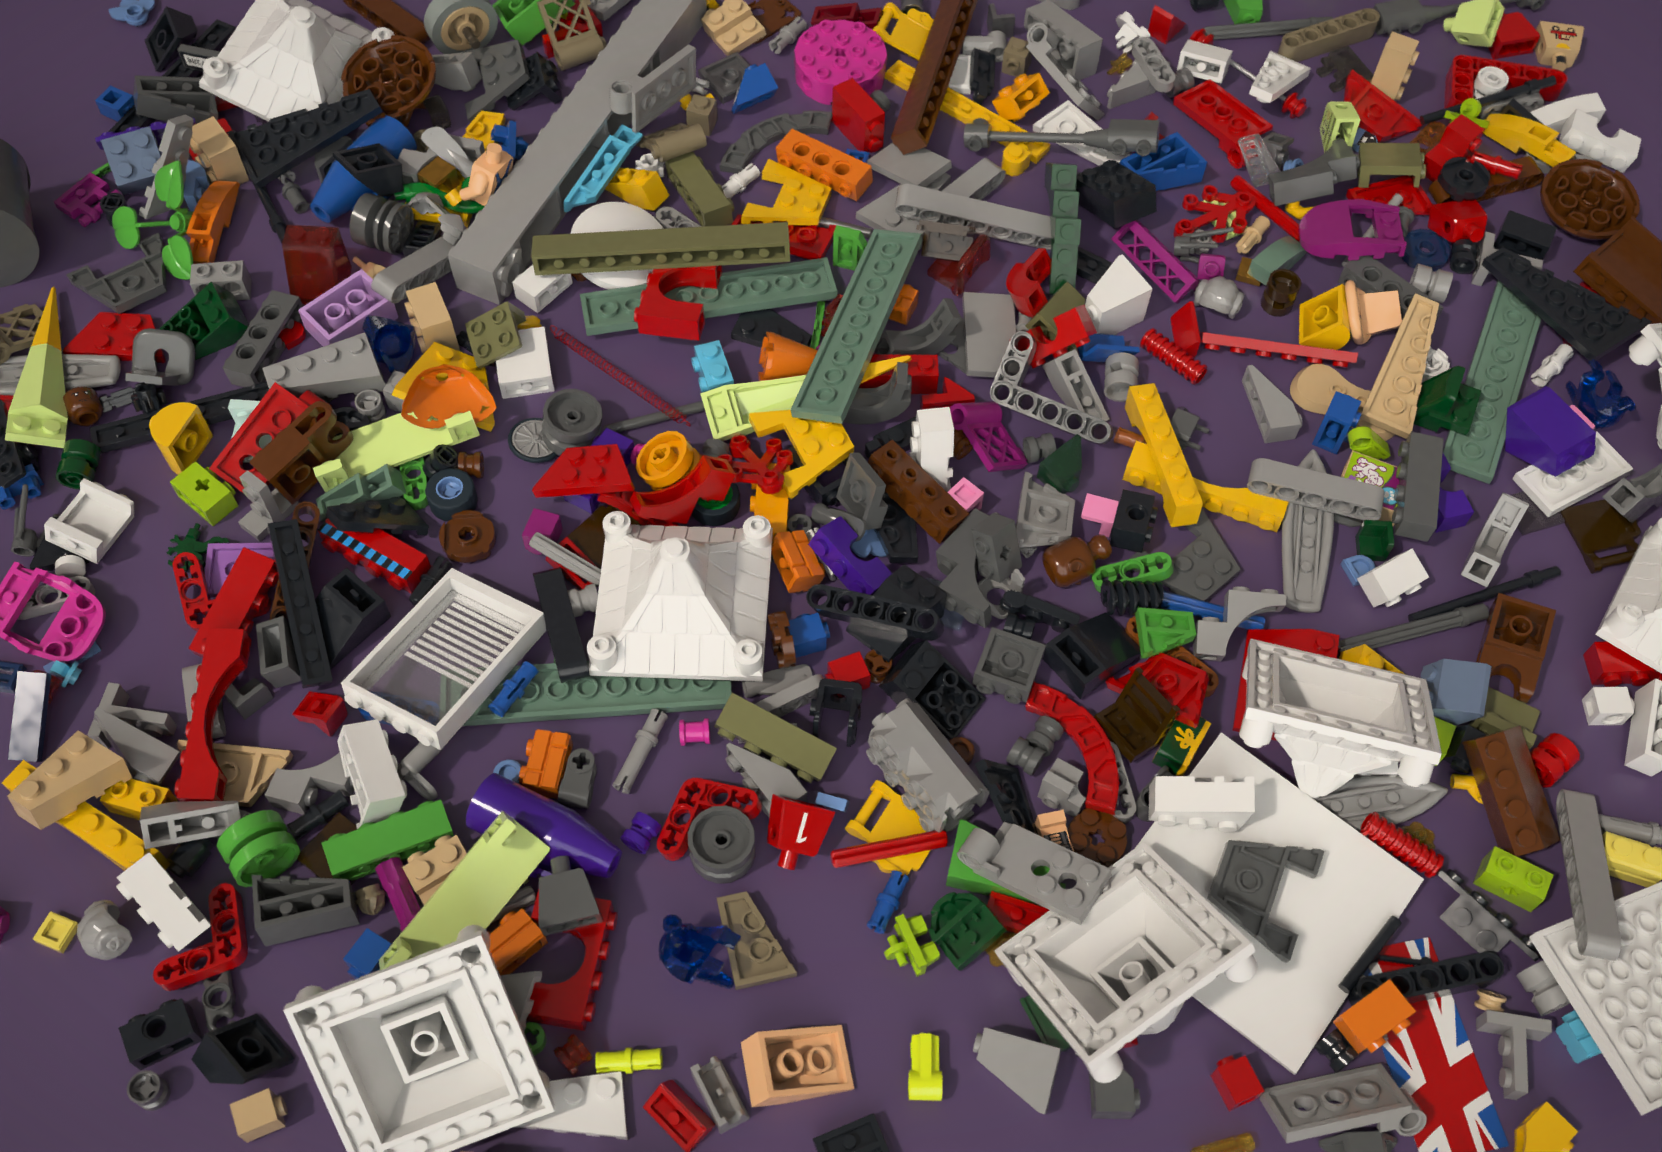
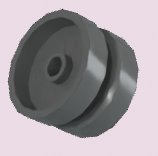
[542,389,602,455]
[688,806,755,884]

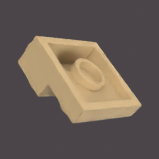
[701,0,766,56]
[402,835,468,905]

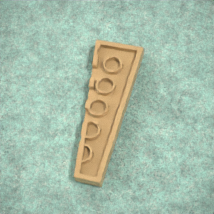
[1360,293,1439,439]

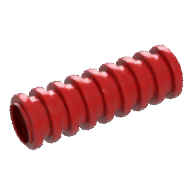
[1140,328,1207,385]
[1360,811,1444,878]

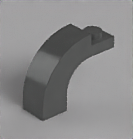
[875,298,962,355]
[843,362,912,424]

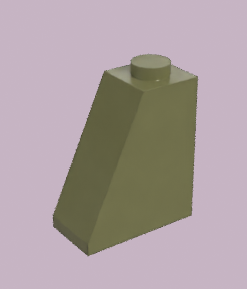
[1025,281,1085,358]

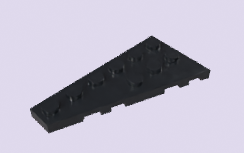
[1482,247,1652,363]

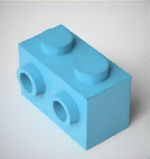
[691,340,734,393]

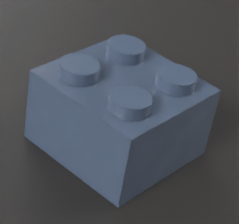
[101,126,162,195]

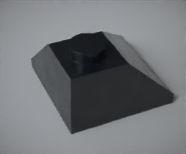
[145,6,198,72]
[333,143,403,196]
[191,1013,295,1084]

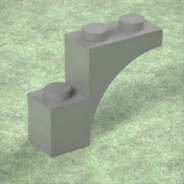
[398,134,485,184]
[1193,587,1286,662]
[265,752,354,814]

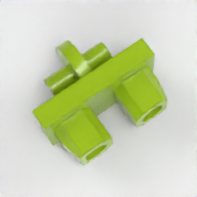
[1444,98,1490,128]
[884,914,940,977]

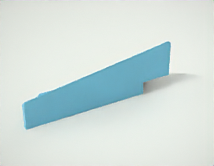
[564,124,643,212]

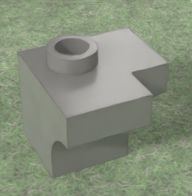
[1037,758,1086,817]

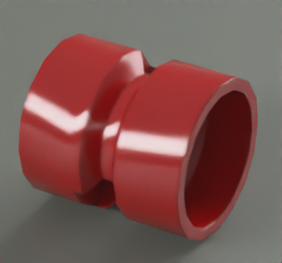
[1530,733,1580,788]

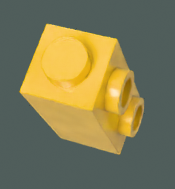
[99,779,178,820]

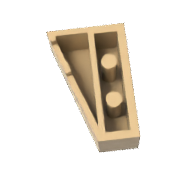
[7,730,132,830]

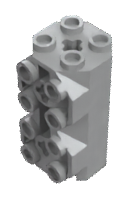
[866,698,990,832]

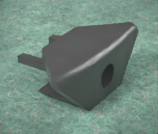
[1170,406,1210,450]
[1319,1131,1398,1152]

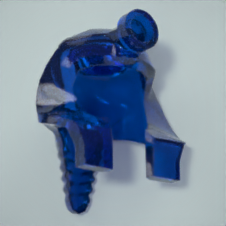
[362,315,416,374]
[1566,359,1636,429]
[658,914,741,989]

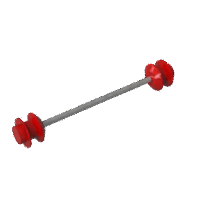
[1190,29,1307,119]

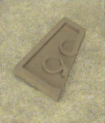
[717,891,797,990]

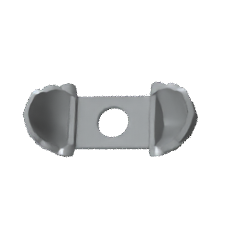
[408,192,465,246]

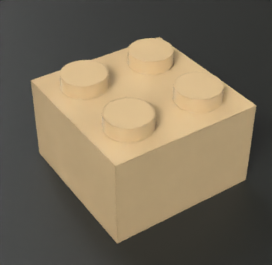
[190,116,249,184]
[404,282,460,353]

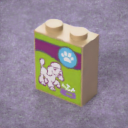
[1341,450,1400,527]

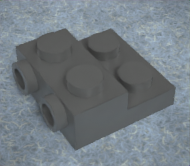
[836,452,888,530]
[972,627,1046,704]

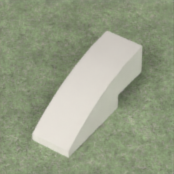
[1530,93,1606,133]

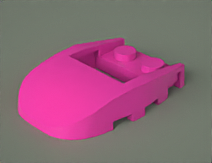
[0,561,106,664]

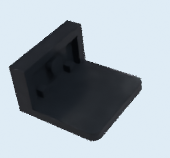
[506,52,563,110]

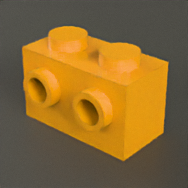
[992,73,1050,122]

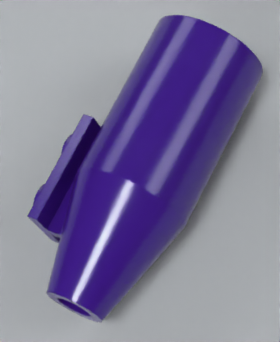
[466,773,622,878]

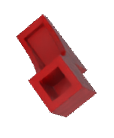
[630,455,736,524]

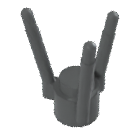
[1174,227,1234,264]
[11,484,59,557]

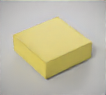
[33,911,78,953]

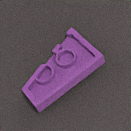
[205,543,274,598]

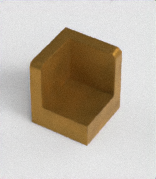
[417,156,460,190]

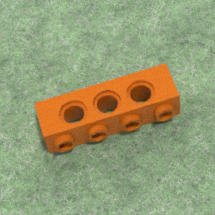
[776,129,873,201]

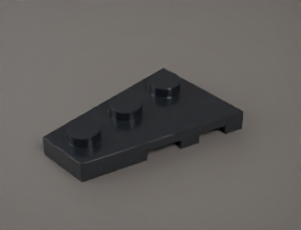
[731,309,811,348]
[874,492,918,563]
[326,497,429,536]
[975,759,1038,835]

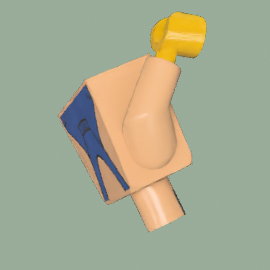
[444,143,513,206]

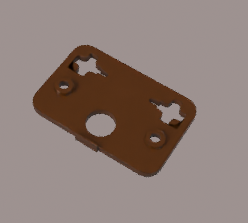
[748,0,801,44]

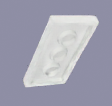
[1513,431,1633,517]

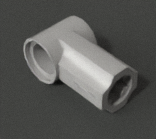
[962,31,1007,62]

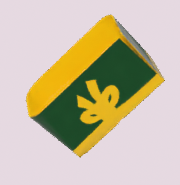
[1152,716,1211,776]

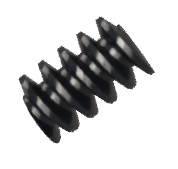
[1100,580,1164,616]

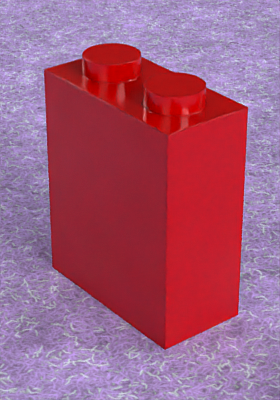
[832,77,885,153]

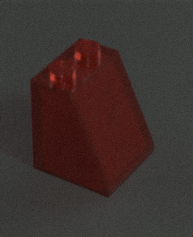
[282,225,352,305]

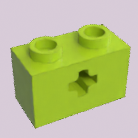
[170,461,238,526]
[1473,846,1554,912]

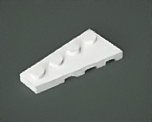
[1249,51,1311,103]
[1033,100,1132,166]
[515,1071,628,1140]

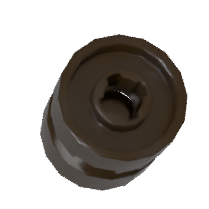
[1260,269,1302,317]

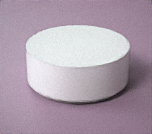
[55,555,86,578]

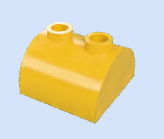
[1299,284,1350,350]
[149,402,213,475]

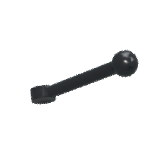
[1372,955,1432,966]

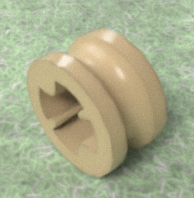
[1474,989,1507,1012]

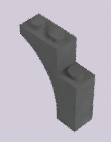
[1268,138,1360,206]
[1602,463,1662,523]
[936,508,992,628]

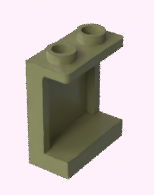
[1357,143,1426,188]

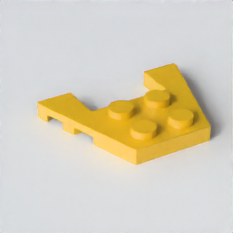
[741,159,831,225]
[392,342,495,432]
[749,410,854,499]

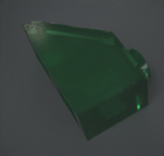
[1037,434,1082,494]

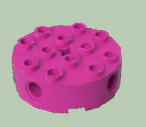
[794,20,887,105]

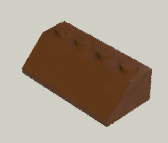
[1462,725,1560,857]

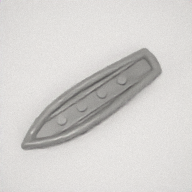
[0,354,121,396]
[1282,449,1334,613]
[1313,775,1448,832]

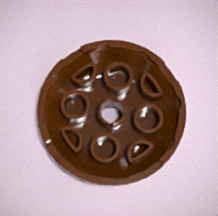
[341,35,436,119]
[1540,159,1640,240]

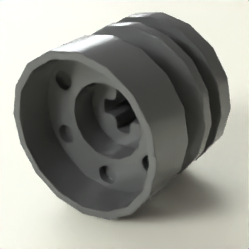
[350,193,414,255]

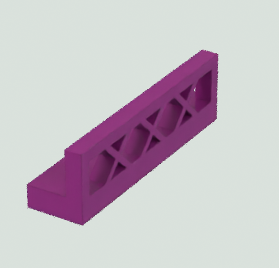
[1111,220,1201,304]

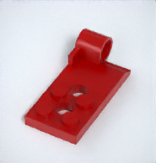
[1173,79,1273,169]
[209,382,332,493]

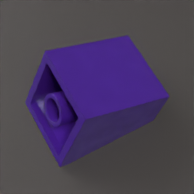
[1505,386,1596,477]

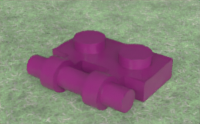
[54,172,121,227]

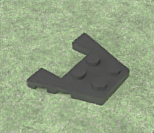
[461,40,530,122]
[66,233,167,314]
[1128,509,1241,602]
[1207,840,1325,963]

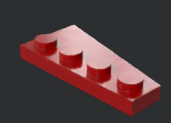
[731,214,836,260]

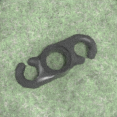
[202,970,236,1031]

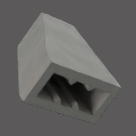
[973,1027,1061,1114]

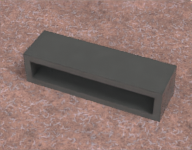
[1392,431,1444,542]

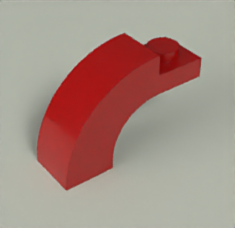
[1006,248,1051,317]

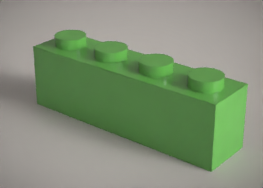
[322,799,454,881]

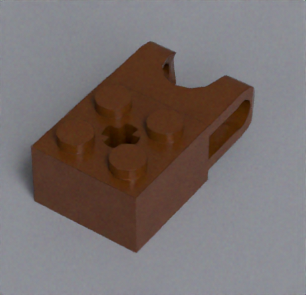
[249,401,353,505]
[1476,593,1556,703]

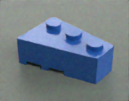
[1120,132,1207,191]

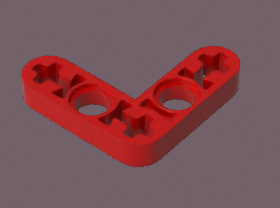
[173,552,271,631]
[657,778,762,861]
[153,883,248,991]

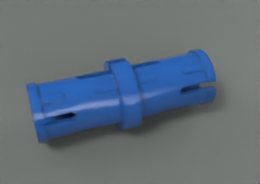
[488,661,539,717]
[866,870,910,934]

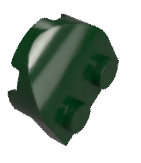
[929,892,1007,971]

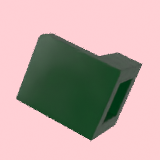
[1355,520,1394,562]

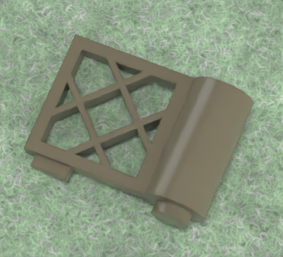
[536,0,607,71]
[636,123,707,163]
[0,304,62,364]

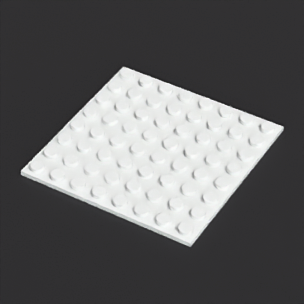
[1135,732,1424,1075]

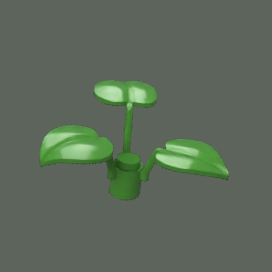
[112,161,194,280]

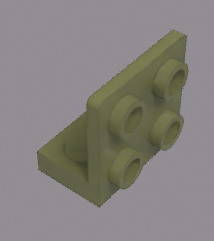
[465,301,526,369]
[1469,686,1540,749]

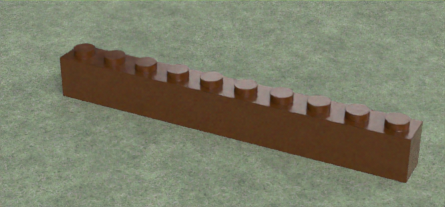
[891,0,978,155]

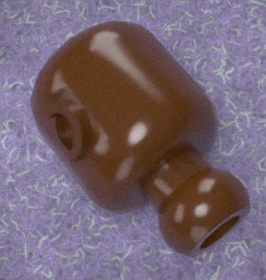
[1042,534,1112,588]

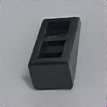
[403,220,442,257]

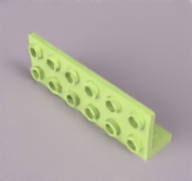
[313,411,480,492]
[379,810,550,970]

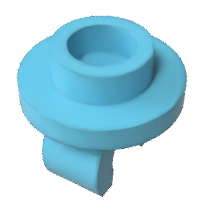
[50,660,82,688]

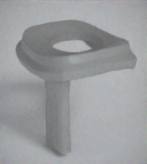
[977,569,1025,619]

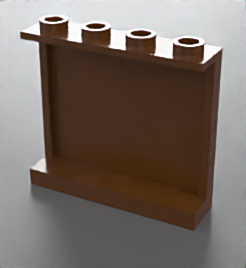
[1573,217,1662,324]

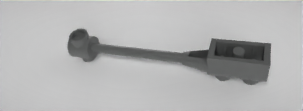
[1373,0,1545,37]
[964,118,1160,156]

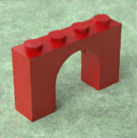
[634,266,722,341]
[526,889,618,1031]

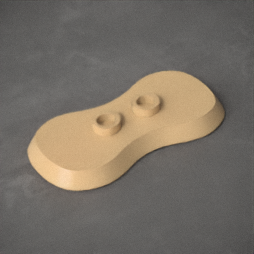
[1290,364,1395,441]

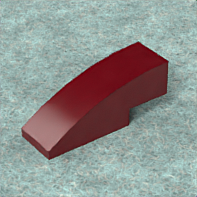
[811,3,883,29]

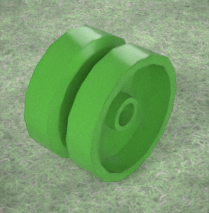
[216,810,300,887]

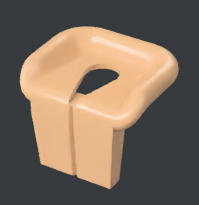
[1345,280,1402,345]

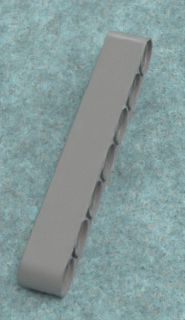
[891,158,1006,250]
[895,184,1051,250]
[1556,789,1621,961]

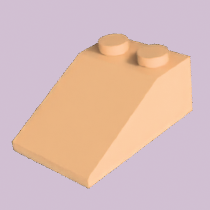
[741,1025,854,1107]

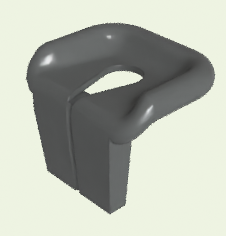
[125,328,195,386]

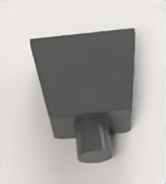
[539,856,603,936]

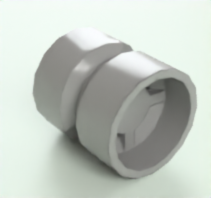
[1410,263,1453,304]
[1104,352,1139,402]
[1516,960,1570,1016]

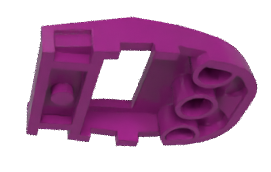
[1298,199,1407,260]

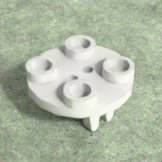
[1115,11,1151,55]

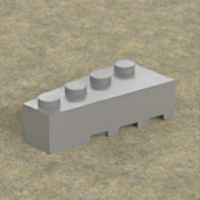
[1024,0,1103,80]
[262,332,386,398]

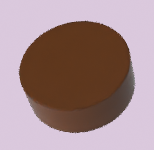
[949,737,975,765]

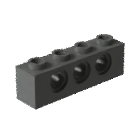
[1338,255,1444,323]
[223,290,303,387]

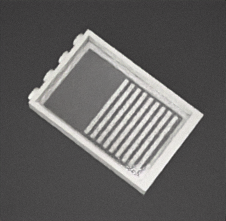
[341,568,546,750]

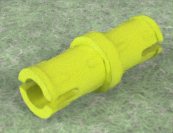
[595,1047,663,1074]

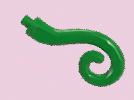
[394,177,485,214]

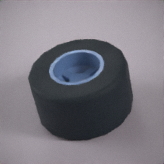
[425,468,478,521]

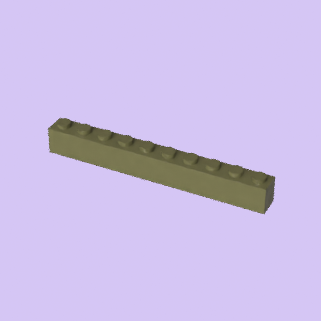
[531,222,790,276]

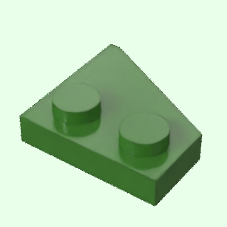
[833,225,867,271]
[1135,607,1196,659]

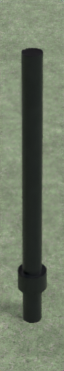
[1420,76,1556,125]
[246,169,291,245]
[1408,566,1561,622]

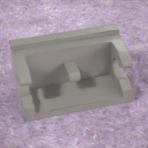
[690,1056,750,1135]

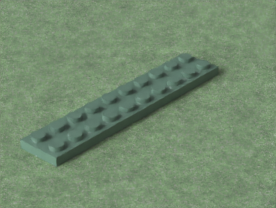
[791,229,922,424]
[580,257,837,336]
[1443,279,1541,484]
[439,661,732,726]

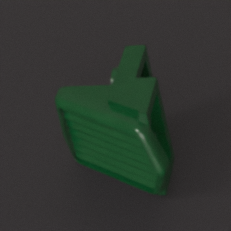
[1414,366,1482,435]

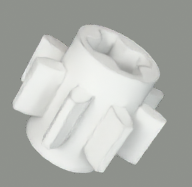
[635,154,664,177]

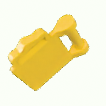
[872,3,934,60]
[845,780,934,878]

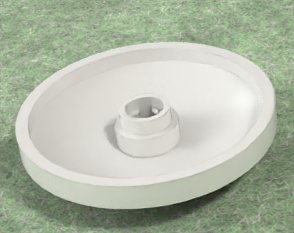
[571,202,663,290]

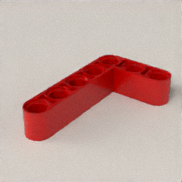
[1444,55,1568,109]

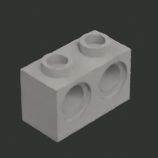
[190,260,252,301]

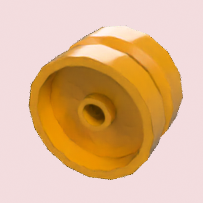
[636,431,702,491]

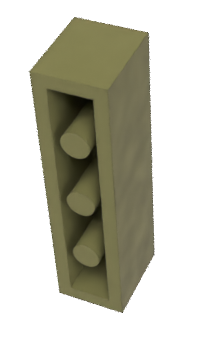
[665,151,734,227]
[714,693,837,783]

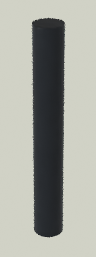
[1338,916,1402,994]

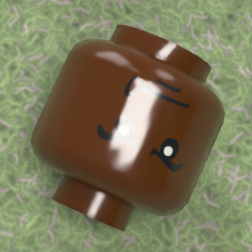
[63,386,103,426]

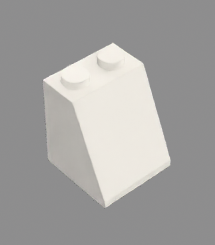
[1085,254,1153,335]

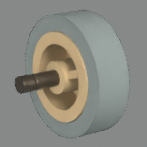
[424,0,498,54]

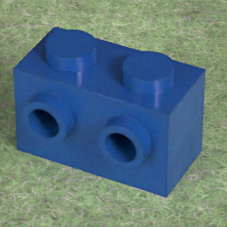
[1312,391,1362,455]

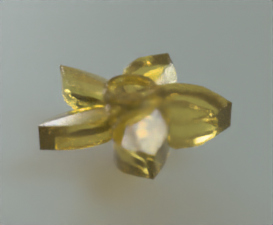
[1107,52,1133,75]

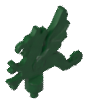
[166,523,230,578]

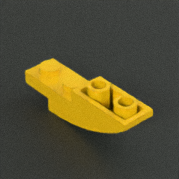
[1482,114,1576,167]

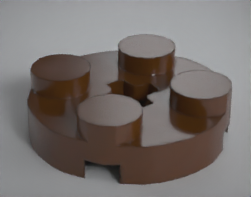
[439,510,496,563]
[767,610,796,669]
[1067,808,1127,865]

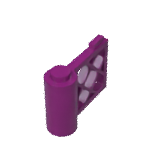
[950,401,1027,472]

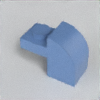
[184,160,211,211]

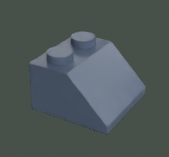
[1421,659,1491,726]

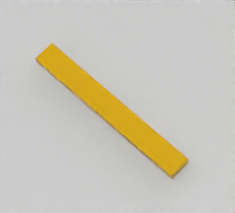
[885,60,1051,164]

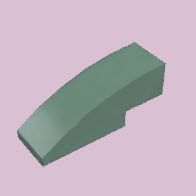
[1247,236,1307,286]
[316,464,406,522]

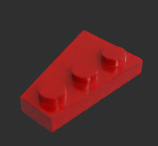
[1346,175,1433,215]

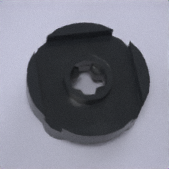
[1437,157,1490,202]

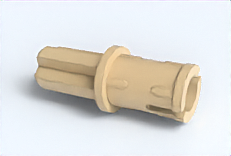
[1236,216,1270,254]

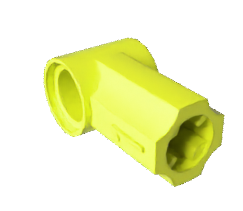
[908,1033,942,1101]

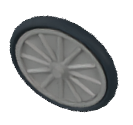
[508,418,558,463]

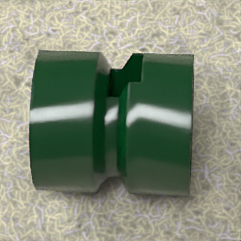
[55,439,101,490]

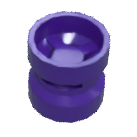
[620,812,662,854]

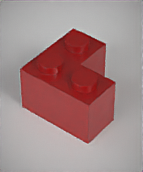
[1424,114,1485,182]

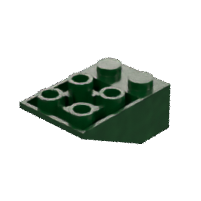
[159,282,249,360]

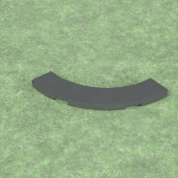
[720,111,832,174]

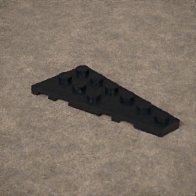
[227,89,384,189]

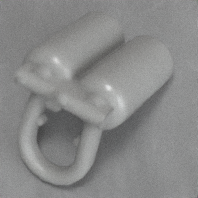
[397,742,444,800]

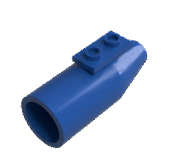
[310,115,417,223]

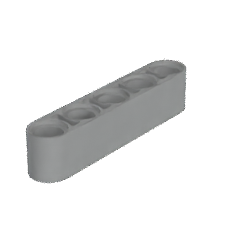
[371,236,453,304]
[1247,458,1385,520]

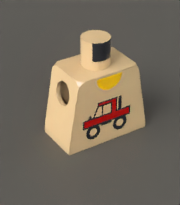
[1534,21,1584,72]

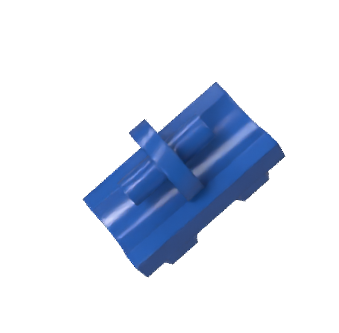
[491,120,529,160]
[0,464,44,510]

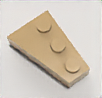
[1371,32,1420,101]

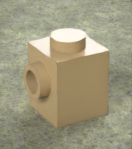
[230,1088,288,1143]

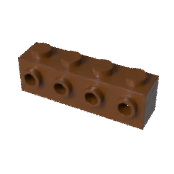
[868,440,969,544]

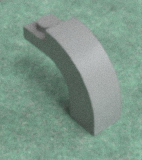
[1461,492,1529,587]

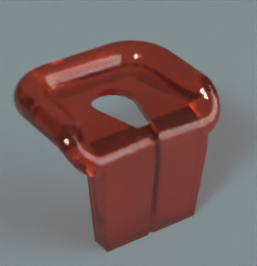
[927,234,991,296]

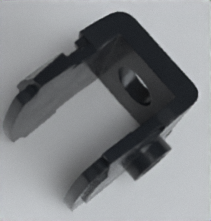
[809,678,862,747]

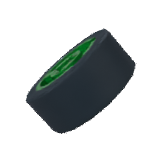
[692,483,740,526]

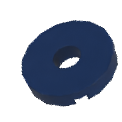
[1401,229,1451,271]

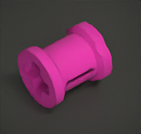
[679,718,710,746]

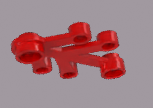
[1173,185,1256,243]
[717,435,793,494]

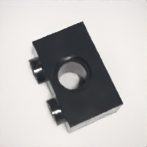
[1110,489,1158,553]
[119,998,202,1071]

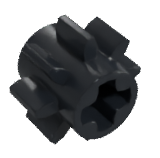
[131,383,168,414]

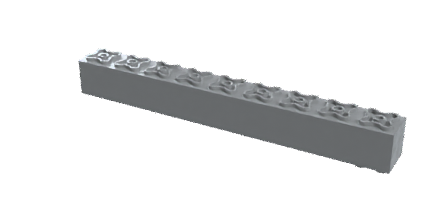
[448,0,707,305]

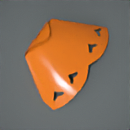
[401,364,497,429]

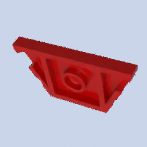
[1343,69,1422,143]
[63,312,166,363]
[532,444,635,498]
[1105,653,1209,728]

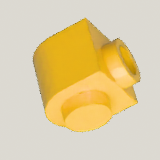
[1001,142,1032,176]

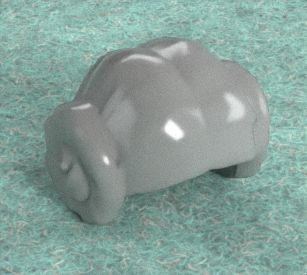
[1194,276,1244,319]
[77,900,132,960]

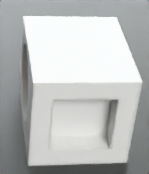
[1582,687,1635,725]

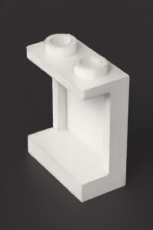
[496,327,554,399]
[44,479,134,564]

